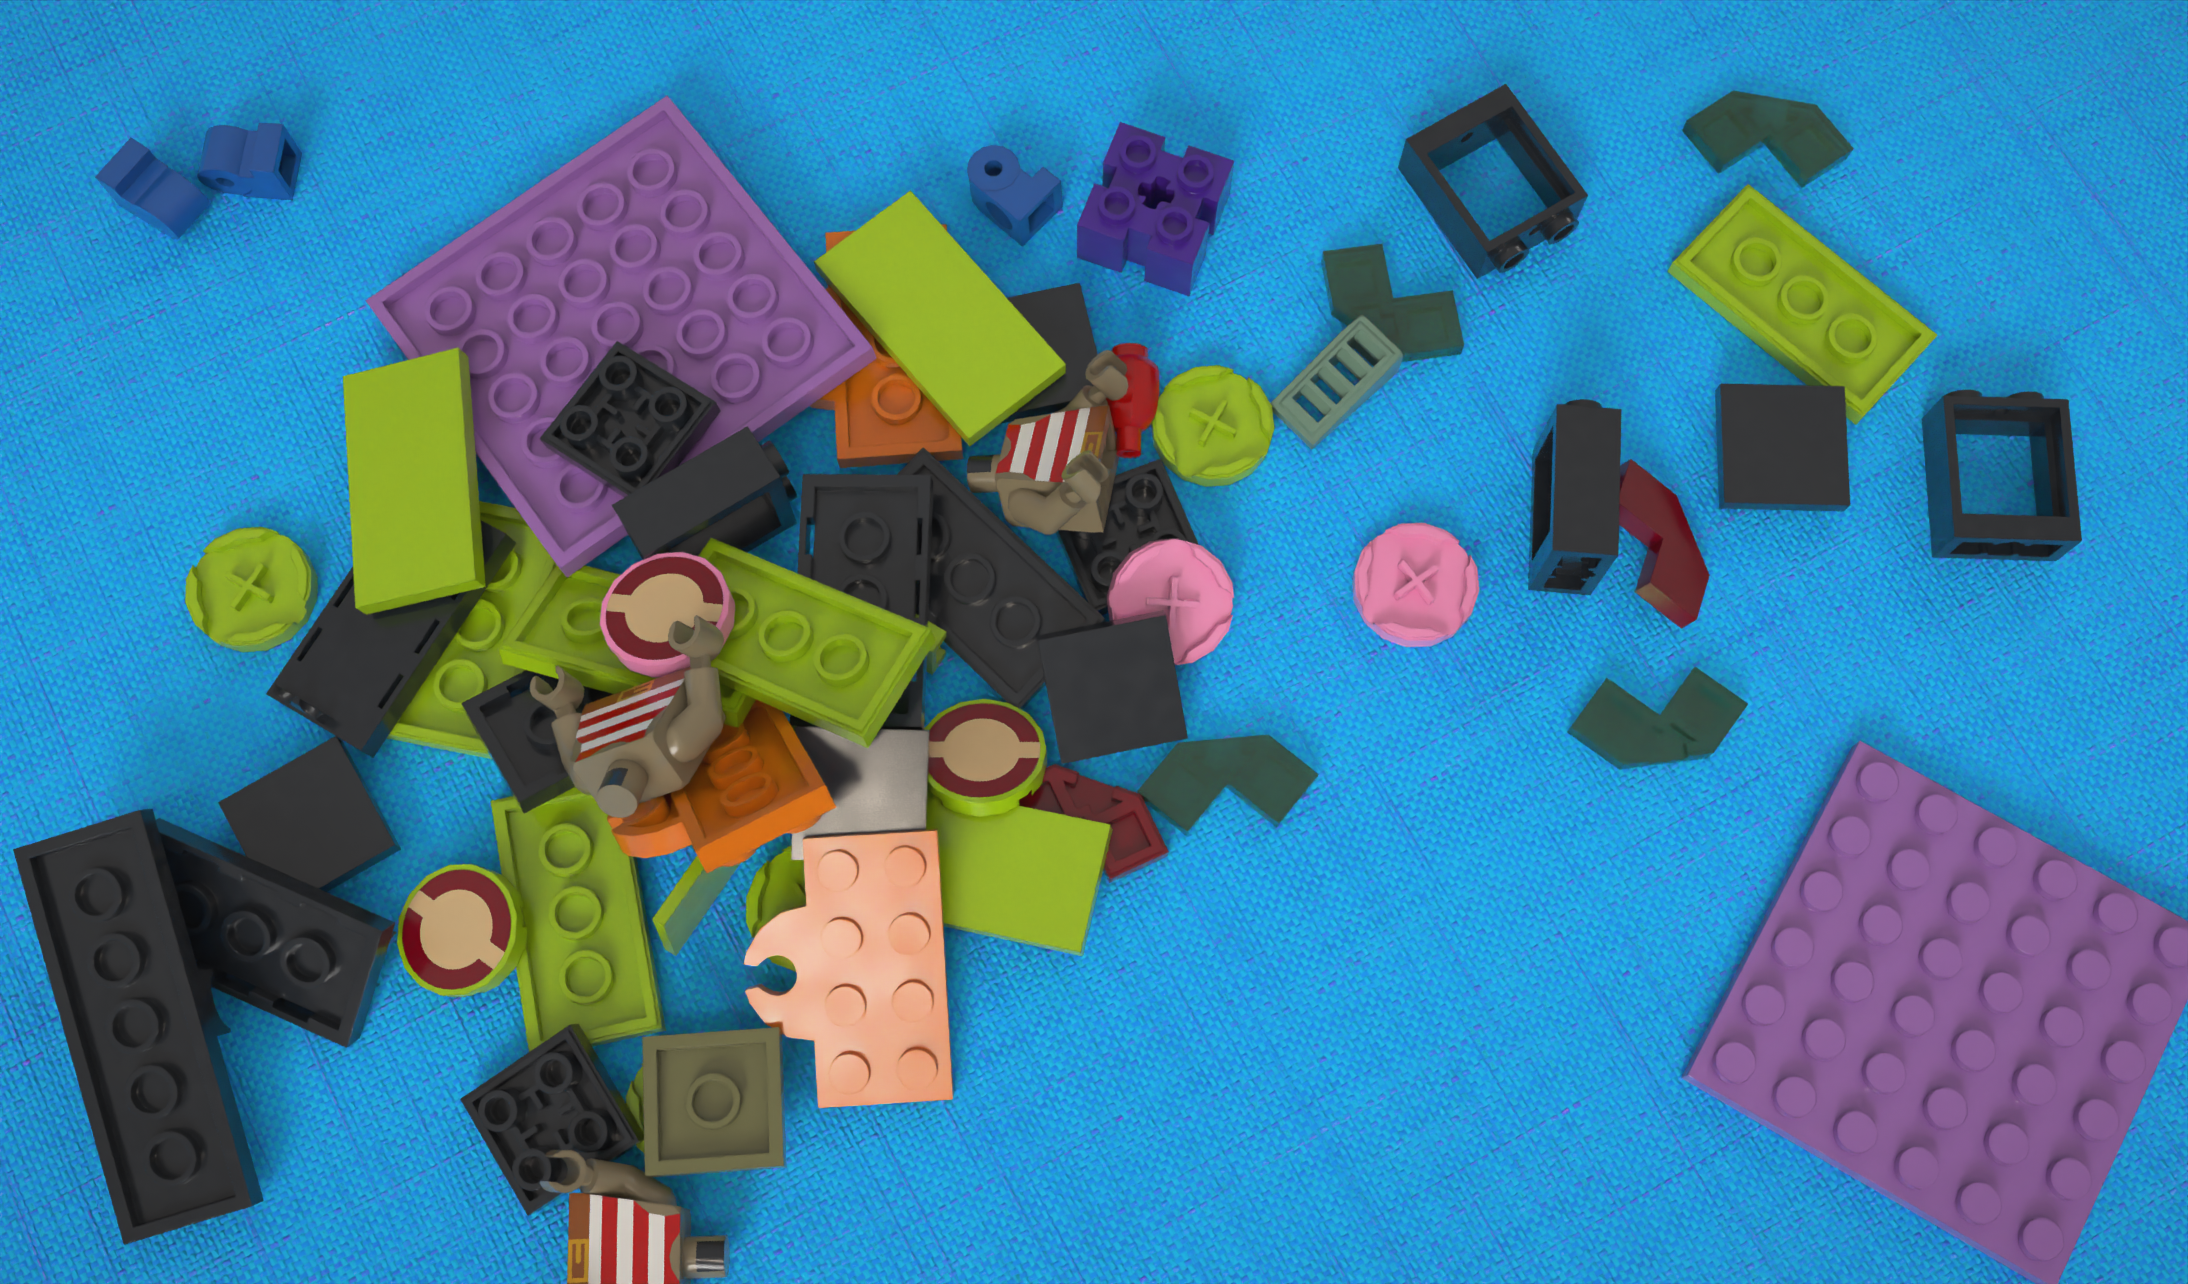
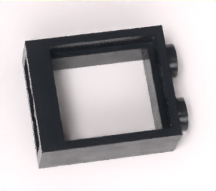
[1398,84,1588,279]
[1922,390,2082,561]
[1528,399,1622,595]
[612,426,798,560]

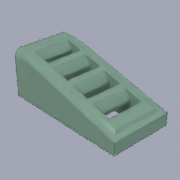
[1270,315,1403,450]

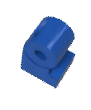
[197,123,302,201]
[95,137,211,240]
[967,145,1063,247]

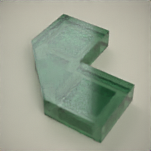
[1682,91,1854,188]
[1321,244,1464,362]
[1567,667,1748,770]
[1137,735,1319,836]

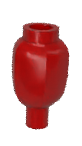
[1106,343,1159,458]

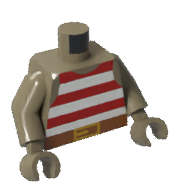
[967,350,1128,535]
[530,615,726,818]
[540,1150,730,1284]

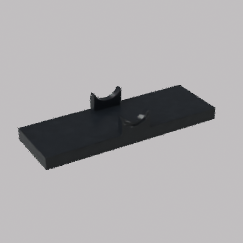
[13,809,264,1245]

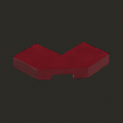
[1619,459,1710,628]
[1019,764,1169,883]

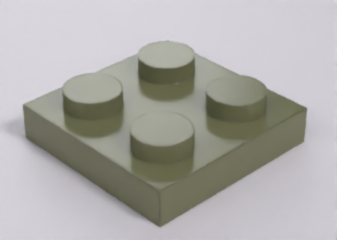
[642,1027,787,1178]

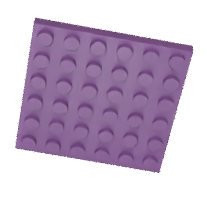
[365,95,877,578]
[1681,741,2188,1284]

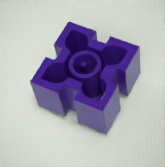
[1077,122,1234,296]

